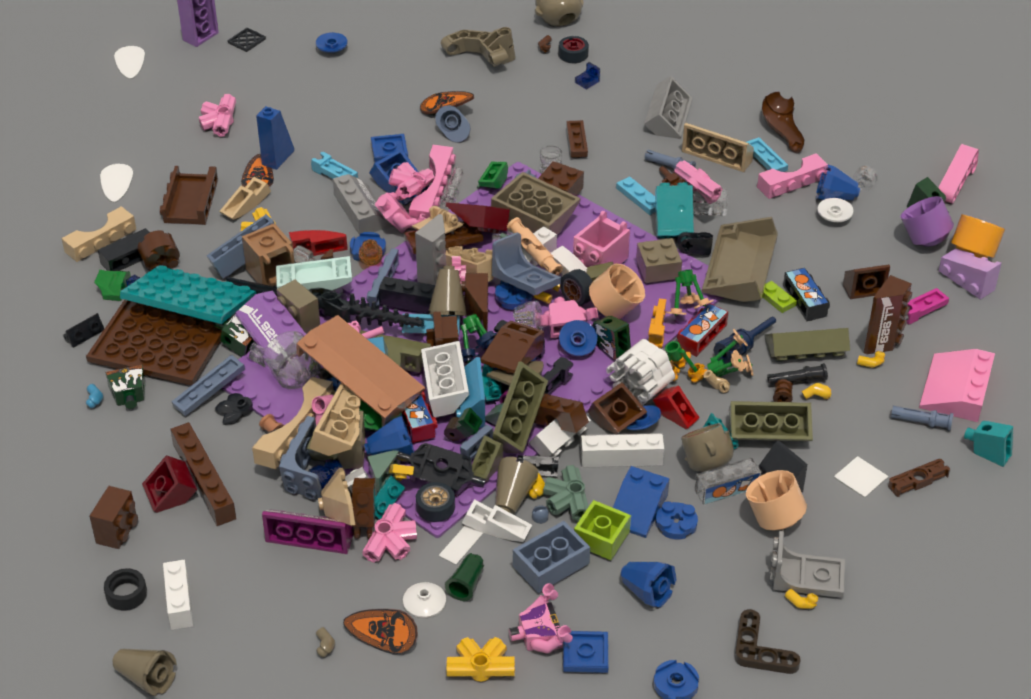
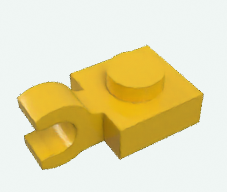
[389,464,414,481]

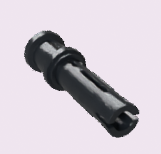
[767,363,828,387]

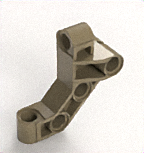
[441,27,516,67]

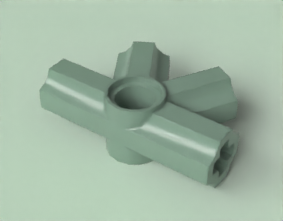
[543,465,589,522]

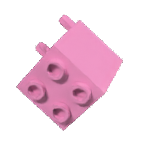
[573,211,630,267]

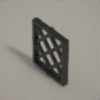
[227,28,266,52]

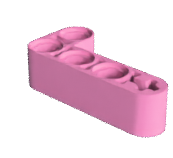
[938,144,979,204]

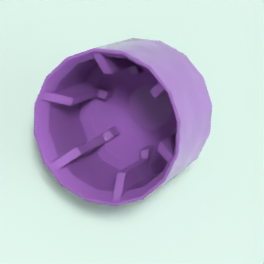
[900,196,954,247]

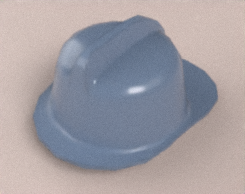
[435,105,471,142]

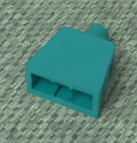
[964,421,1013,467]

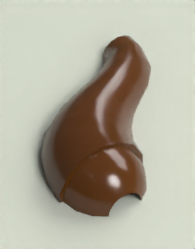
[761,92,805,153]

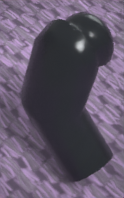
[316,368,333,380]

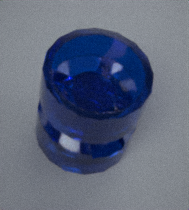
[308,459,346,489]

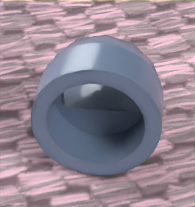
[532,505,549,524]

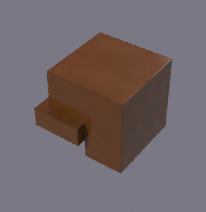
[426,312,459,347]

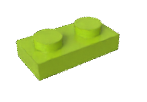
[762,281,797,313]

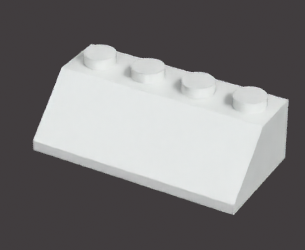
[421,341,469,417]
[580,433,664,467]

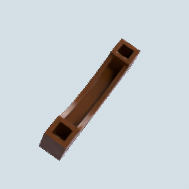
[170,422,236,526]

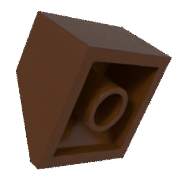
[843,264,890,299]
[588,382,647,434]

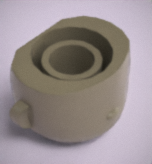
[535,0,584,26]
[681,423,734,472]

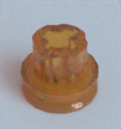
[359,239,383,266]

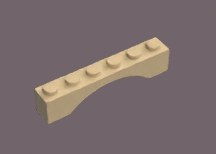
[252,377,335,469]

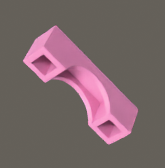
[757,154,828,199]

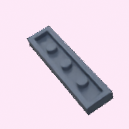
[366,248,399,307]
[171,355,245,416]

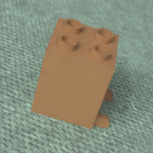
[242,223,294,286]

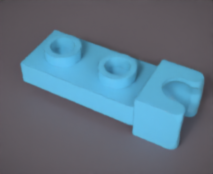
[311,152,358,179]

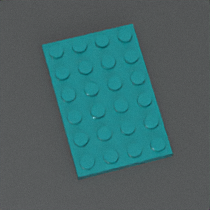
[120,265,257,324]

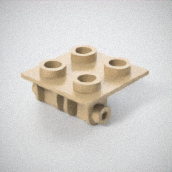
[412,206,463,234]

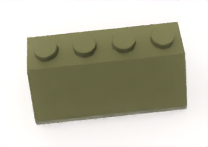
[765,328,850,360]
[493,362,548,453]
[729,401,813,441]

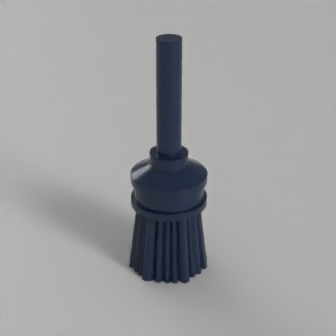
[713,316,776,364]

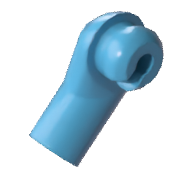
[86,384,103,408]

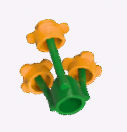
[665,341,707,383]

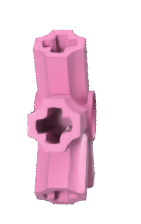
[198,94,236,137]
[674,160,723,204]
[389,162,435,199]
[362,503,417,563]

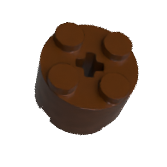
[138,230,180,271]

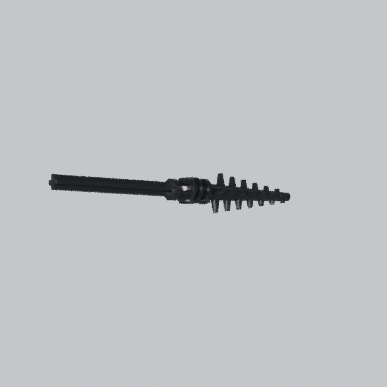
[226,277,424,328]

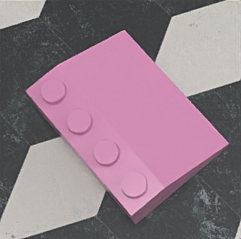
[919,349,995,422]

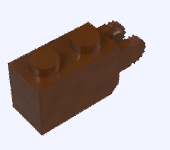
[352,478,375,539]

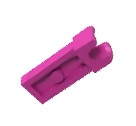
[907,288,949,324]

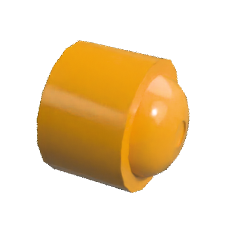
[951,214,1005,258]

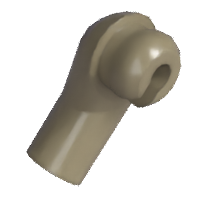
[316,627,335,657]

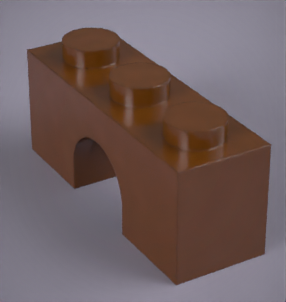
[534,394,589,433]

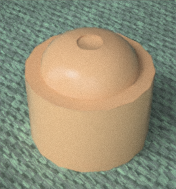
[589,263,645,319]
[745,470,807,530]

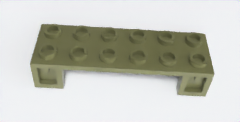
[311,329,431,373]

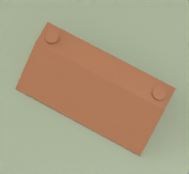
[296,315,425,427]

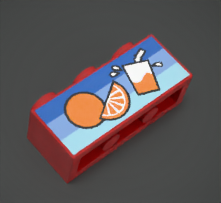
[677,303,728,357]
[402,391,438,443]

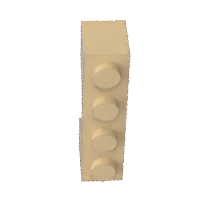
[61,206,136,262]

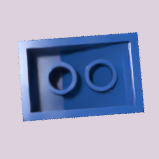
[369,149,430,206]
[613,466,670,538]

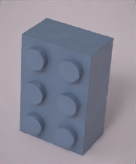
[513,521,590,593]

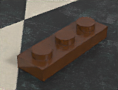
[566,120,588,158]

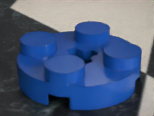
[350,232,386,262]
[495,280,532,310]
[656,501,698,540]
[653,660,699,699]

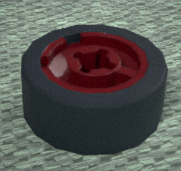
[558,36,589,63]

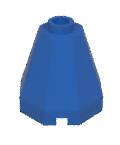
[815,164,860,201]
[364,416,415,455]
[621,562,677,607]

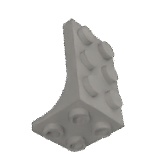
[770,531,845,598]

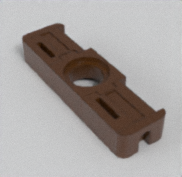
[888,459,950,497]

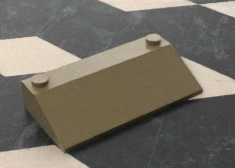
[702,217,778,302]

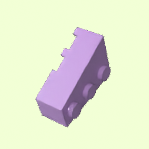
[939,248,1002,300]

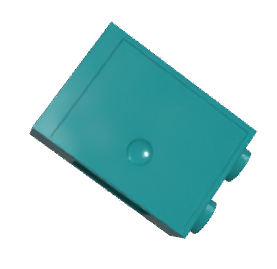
[655,182,694,238]

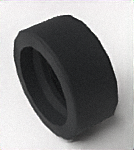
[104,568,147,610]

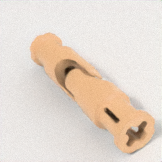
[507,217,563,276]

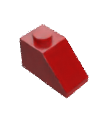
[653,385,700,429]

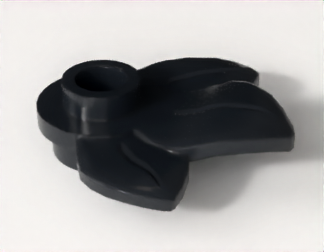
[215,393,253,424]

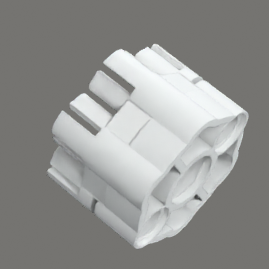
[606,339,675,406]

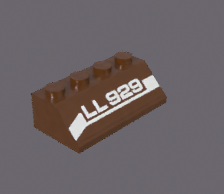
[864,275,912,354]

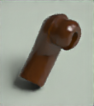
[538,35,552,53]

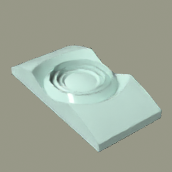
[276,256,352,290]

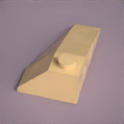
[446,246,494,282]
[309,383,360,456]
[318,468,355,525]

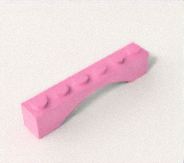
[409,145,456,220]

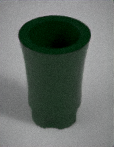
[445,553,484,601]

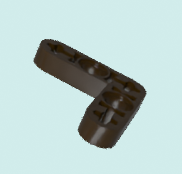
[735,609,801,674]

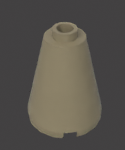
[428,266,466,316]
[495,457,538,515]
[113,649,177,696]

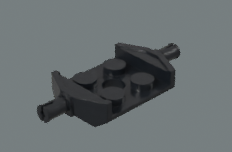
[396,443,486,496]

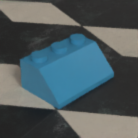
[456,357,485,428]

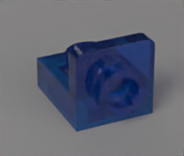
[575,62,600,90]

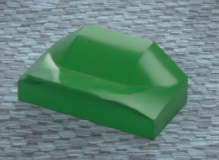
[477,161,508,188]
[94,270,131,301]

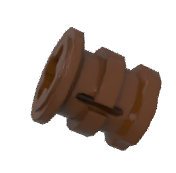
[773,379,793,402]

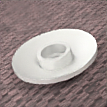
[818,198,853,222]
[403,582,446,618]

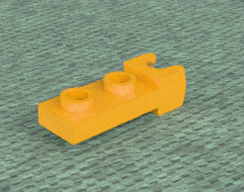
[648,298,666,348]

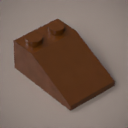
[461,273,488,332]

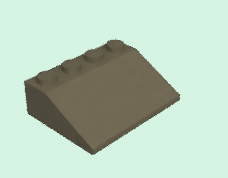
[491,172,581,235]

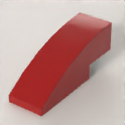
[289,230,348,256]

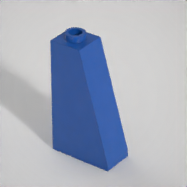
[256,106,295,170]

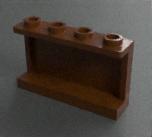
[160,166,218,225]

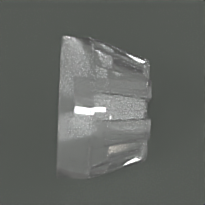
[513,301,543,331]

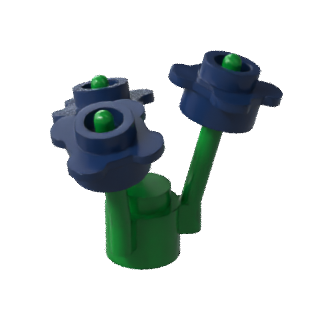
[460,314,496,363]

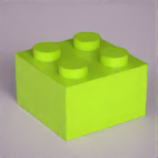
[574,500,631,560]

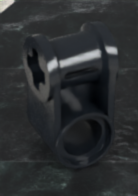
[677,232,713,255]

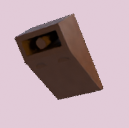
[480,320,545,374]

